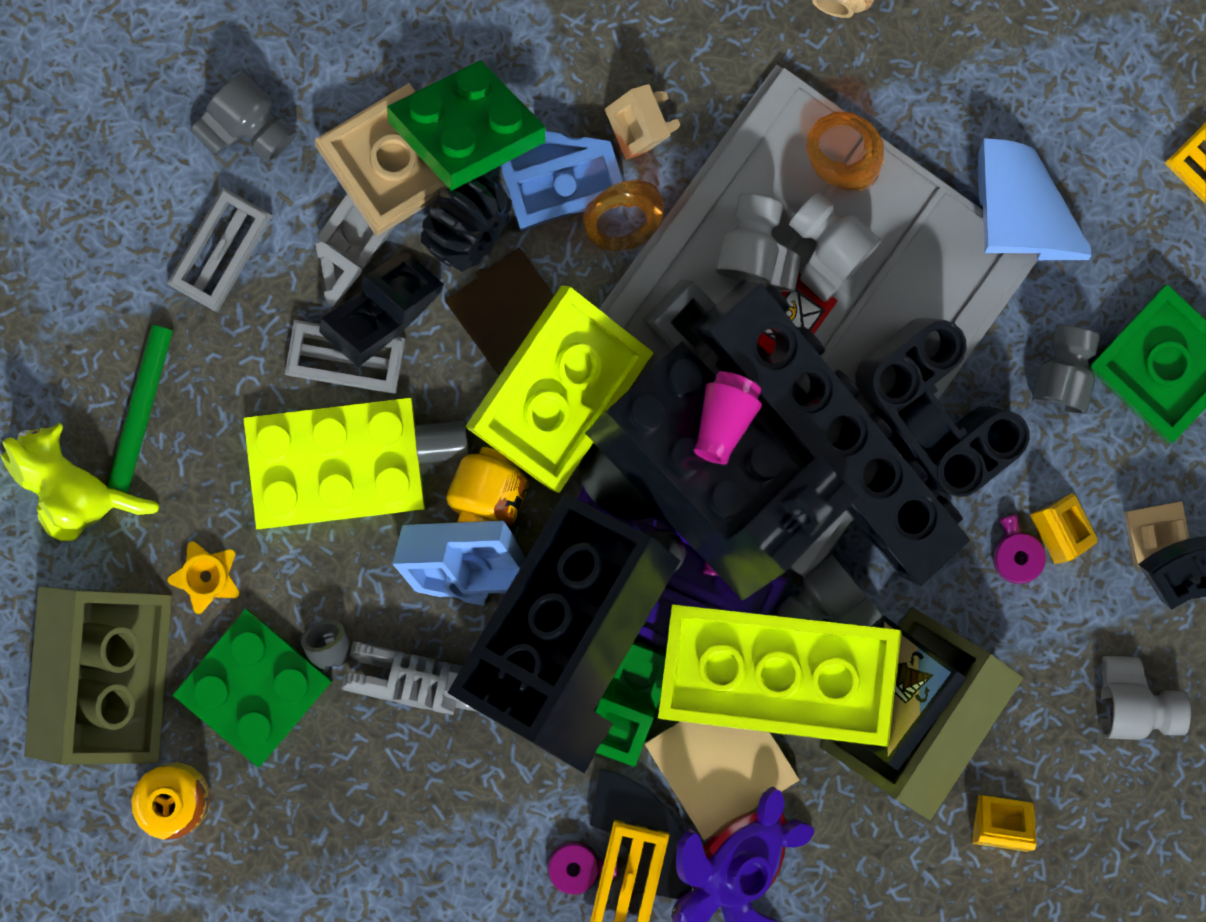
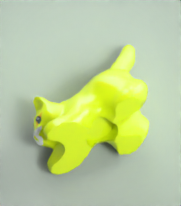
[1,423,160,541]

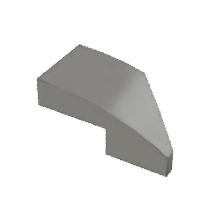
[315,194,396,307]

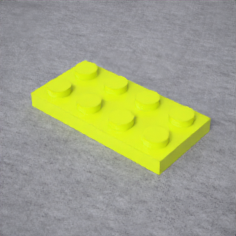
[658,605,902,747]

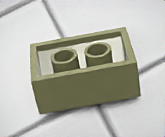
[24,586,172,765]
[820,607,1023,821]

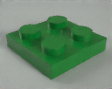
[387,60,545,191]
[1088,284,1206,444]
[173,608,333,768]

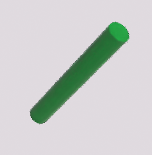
[107,325,173,493]

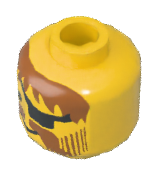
[446,447,529,527]
[131,762,211,840]

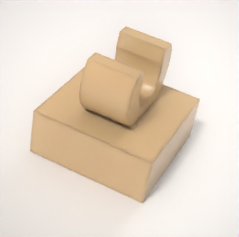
[605,84,680,160]
[1124,501,1190,567]

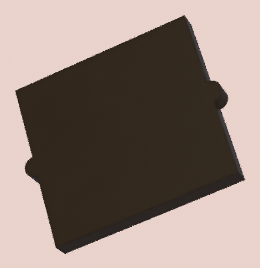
[445,247,554,376]

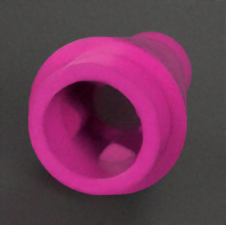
[694,372,762,464]

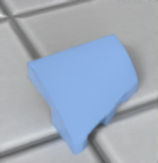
[978,138,1091,260]
[392,521,525,606]

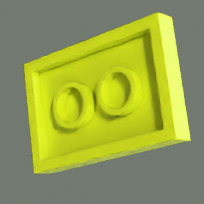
[465,285,654,493]
[243,398,425,530]

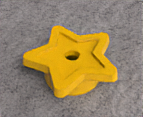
[168,541,239,614]

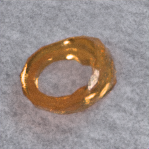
[806,112,885,191]
[583,179,665,251]

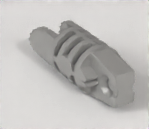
[340,641,478,715]

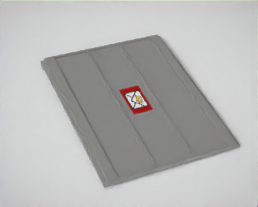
[599,64,1038,578]

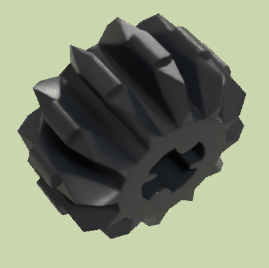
[420,175,512,272]

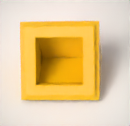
[1030,492,1098,564]
[972,795,1037,852]

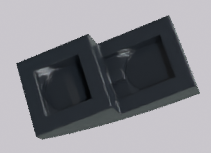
[319,249,444,367]

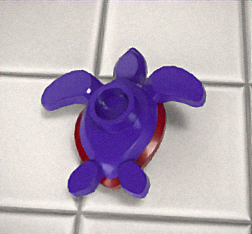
[671,786,814,922]

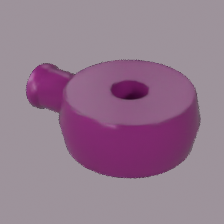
[993,514,1046,585]
[547,841,617,895]

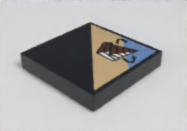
[864,615,967,771]

